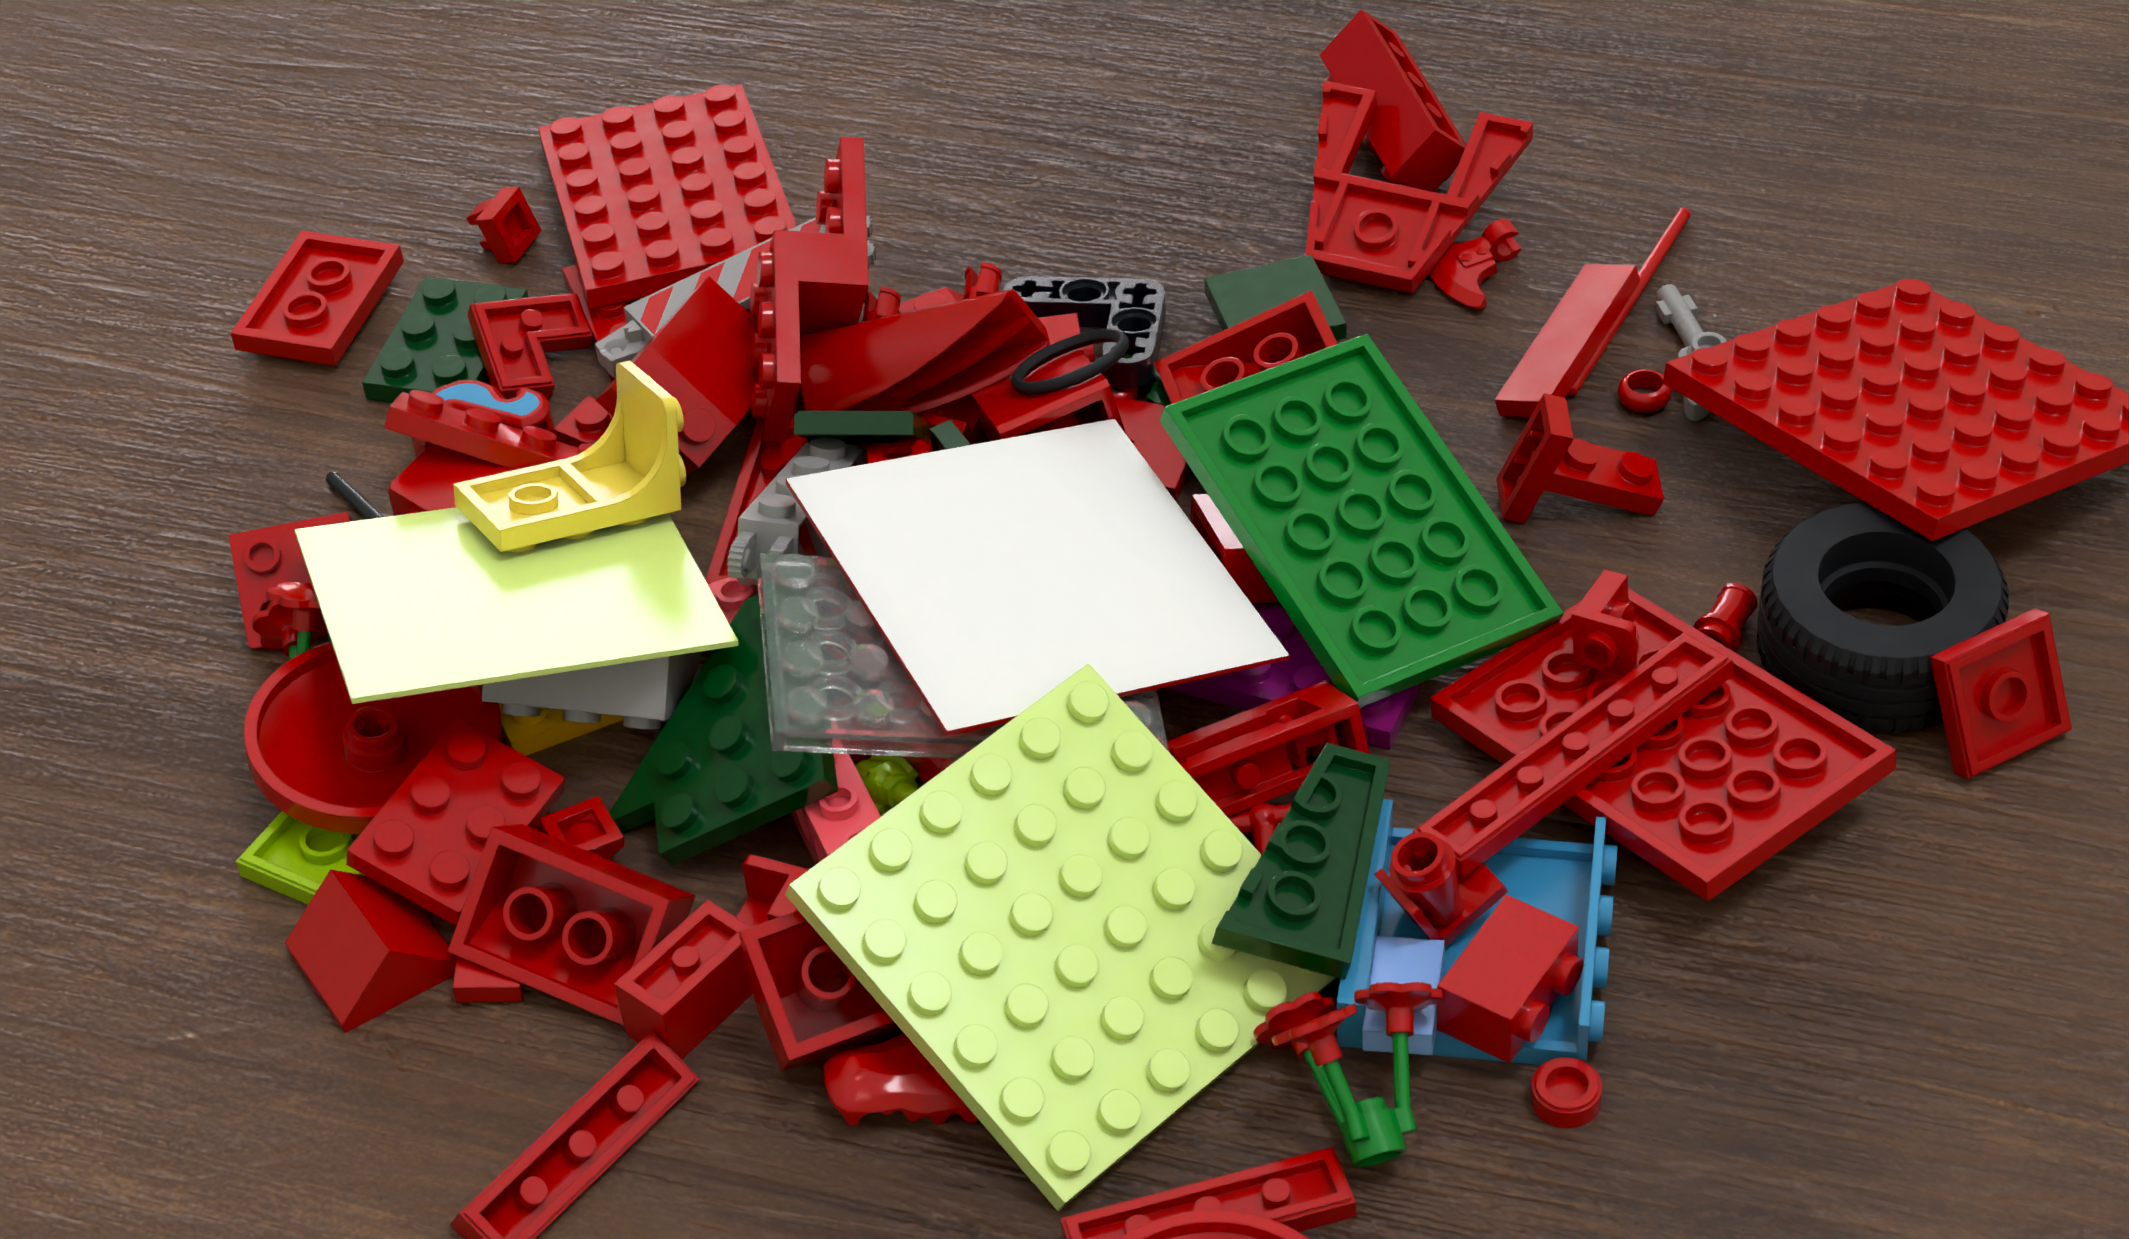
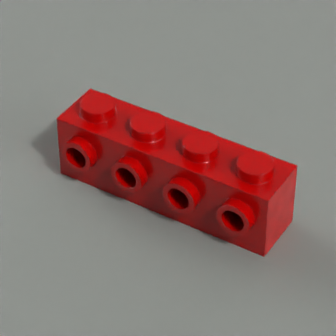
[1319,9,1466,192]

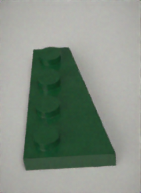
[1211,743,1390,980]

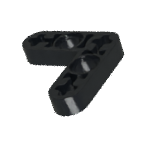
[1004,276,1166,388]

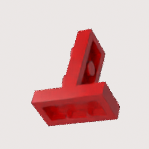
[1496,393,1664,524]

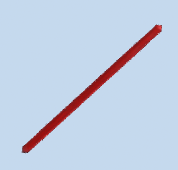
[1567,207,1691,397]

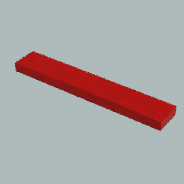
[1413,632,1733,878]

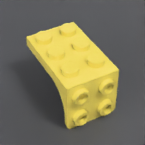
[453,361,686,552]

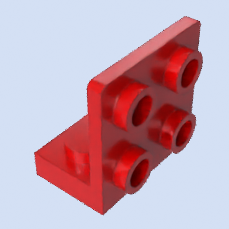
[228,511,352,651]

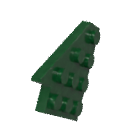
[609,575,838,866]

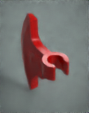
[1428,219,1522,310]

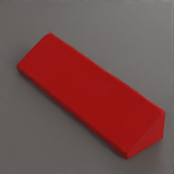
[450,1030,700,1239]

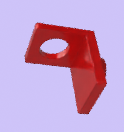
[1374,863,1508,947]

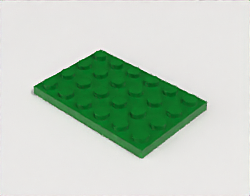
[1160,333,1564,708]

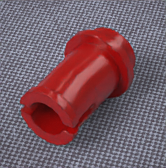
[1693,583,1758,652]

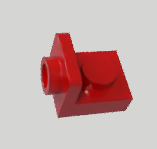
[1571,569,1637,677]

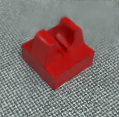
[467,187,542,264]

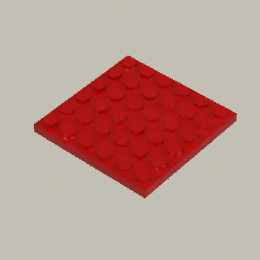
[1663,279,2129,541]

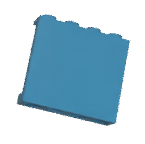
[1337,799,1618,1065]

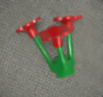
[1253,982,1444,1168]

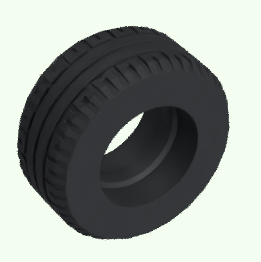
[1756,502,2009,734]

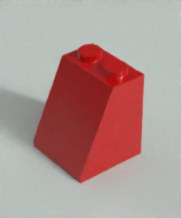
[971,348,1126,441]

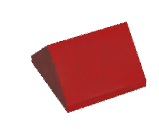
[285,869,457,1033]

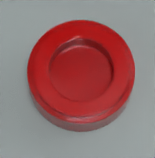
[1531,1057,1602,1128]

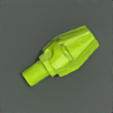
[855,755,919,816]

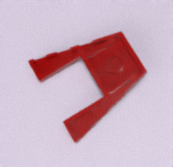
[1305,81,1533,294]

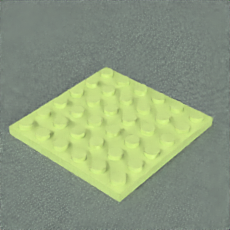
[785,663,1337,1212]

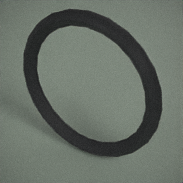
[1011,329,1129,395]

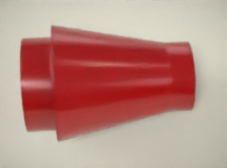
[1389,832,1463,925]

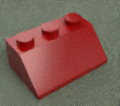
[447,824,696,1026]
[739,910,899,1072]

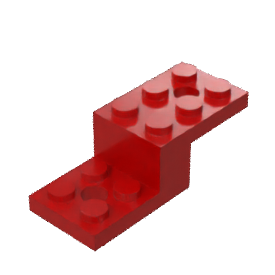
[750,136,869,442]

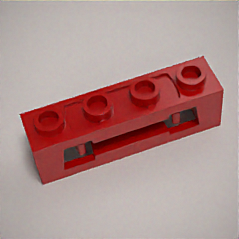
[1161,680,1370,817]

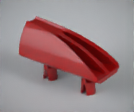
[800,262,1050,414]

